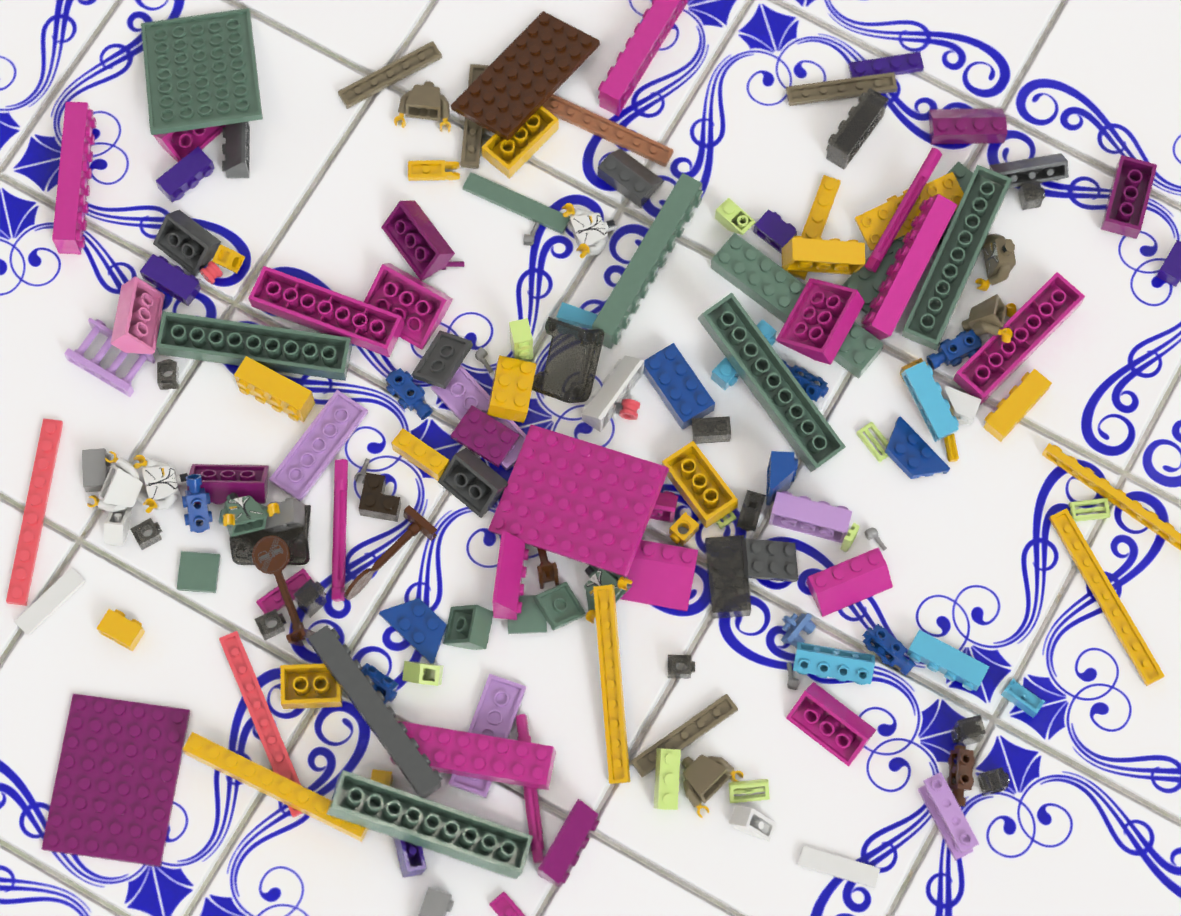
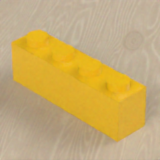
[983,369,1052,442]

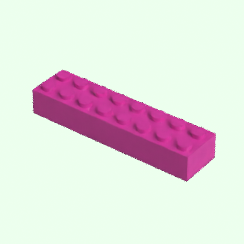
[598,0,688,116]
[52,102,96,254]
[861,194,957,340]
[248,266,404,358]
[953,272,1085,405]
[390,721,556,790]

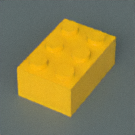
[487,355,537,423]
[280,663,342,709]

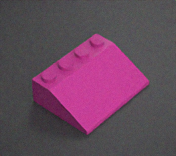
[364,263,453,350]
[776,278,865,365]
[620,540,698,612]

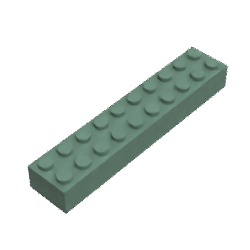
[902,165,1012,351]
[591,173,703,349]
[710,233,884,379]
[697,293,846,472]
[156,311,352,381]
[327,770,533,880]

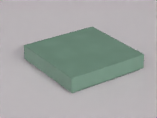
[177,551,221,593]
[533,582,586,631]

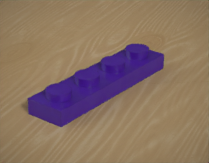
[848,52,924,78]

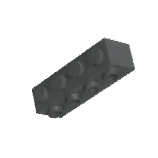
[990,153,1069,188]

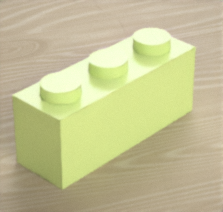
[509,318,533,362]
[653,748,681,810]

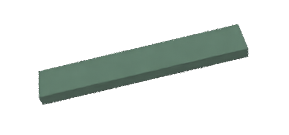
[462,172,570,235]

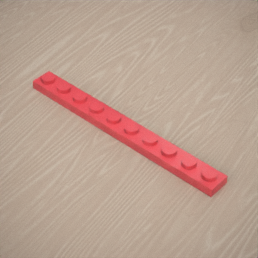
[6,418,63,606]
[219,631,303,818]

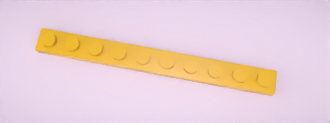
[1042,443,1181,551]
[1049,508,1165,687]
[593,585,630,784]

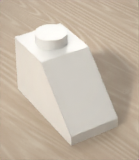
[942,386,982,425]
[104,507,132,546]
[728,805,777,842]

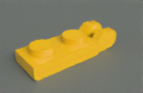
[408,160,460,181]

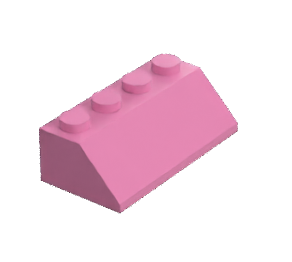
[111,276,165,354]

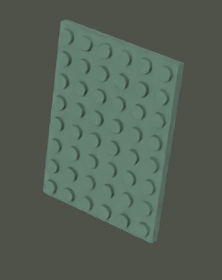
[141,8,263,136]

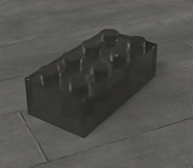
[826,88,889,170]
[704,535,751,619]

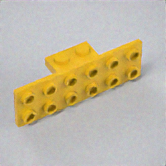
[855,172,964,251]

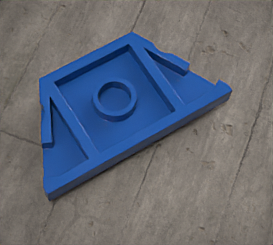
[885,416,951,479]
[379,598,447,664]

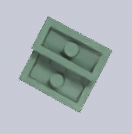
[507,595,547,634]

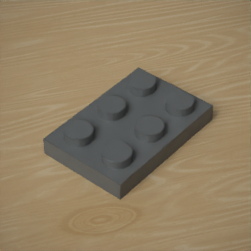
[412,330,473,389]
[742,538,798,582]

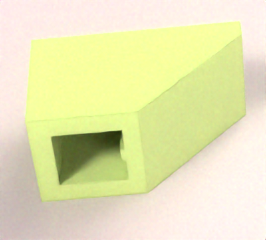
[715,198,756,235]
[402,661,444,686]

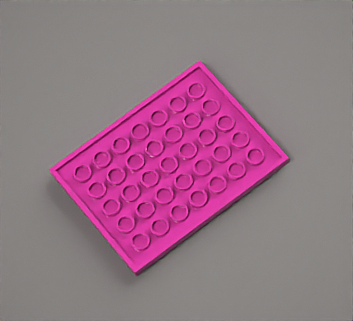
[488,424,669,577]

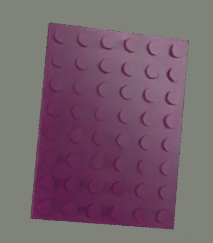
[41,694,191,867]

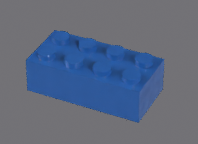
[644,343,715,430]

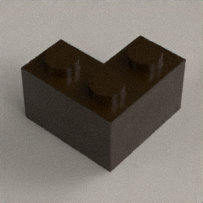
[358,472,402,522]

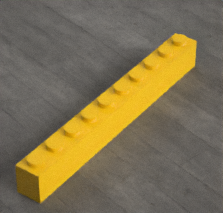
[183,732,369,842]

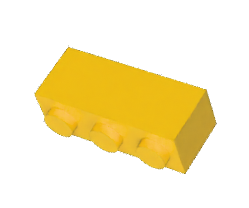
[391,428,450,481]

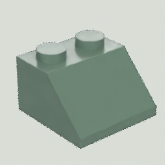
[443,605,493,650]

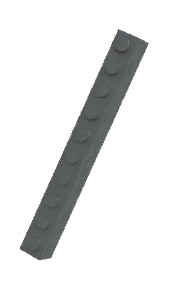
[308,625,442,798]

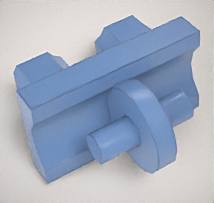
[781,613,816,648]

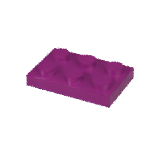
[450,405,520,468]

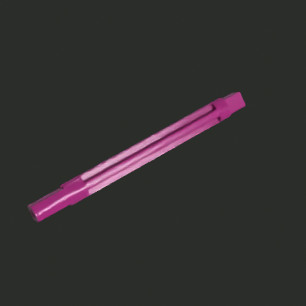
[865,148,943,273]
[331,459,348,602]
[516,714,545,864]

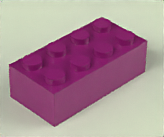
[1100,155,1157,239]

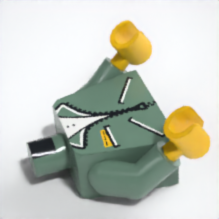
[218,493,280,537]
[584,565,632,624]

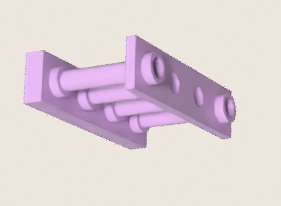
[64,318,155,397]
[918,772,979,861]

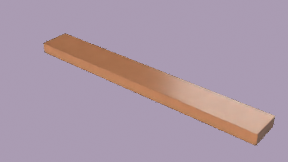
[542,94,674,167]

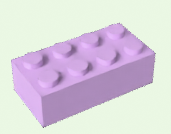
[769,491,852,543]

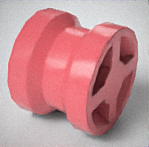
[200,261,223,285]
[619,399,640,420]

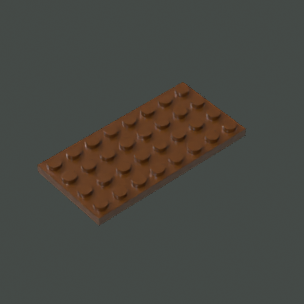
[451,11,600,141]

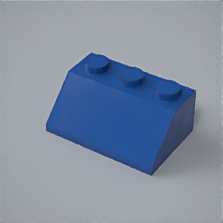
[766,451,798,506]

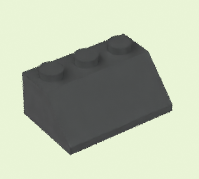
[222,122,250,178]
[597,148,664,208]
[153,209,221,276]
[438,448,508,518]

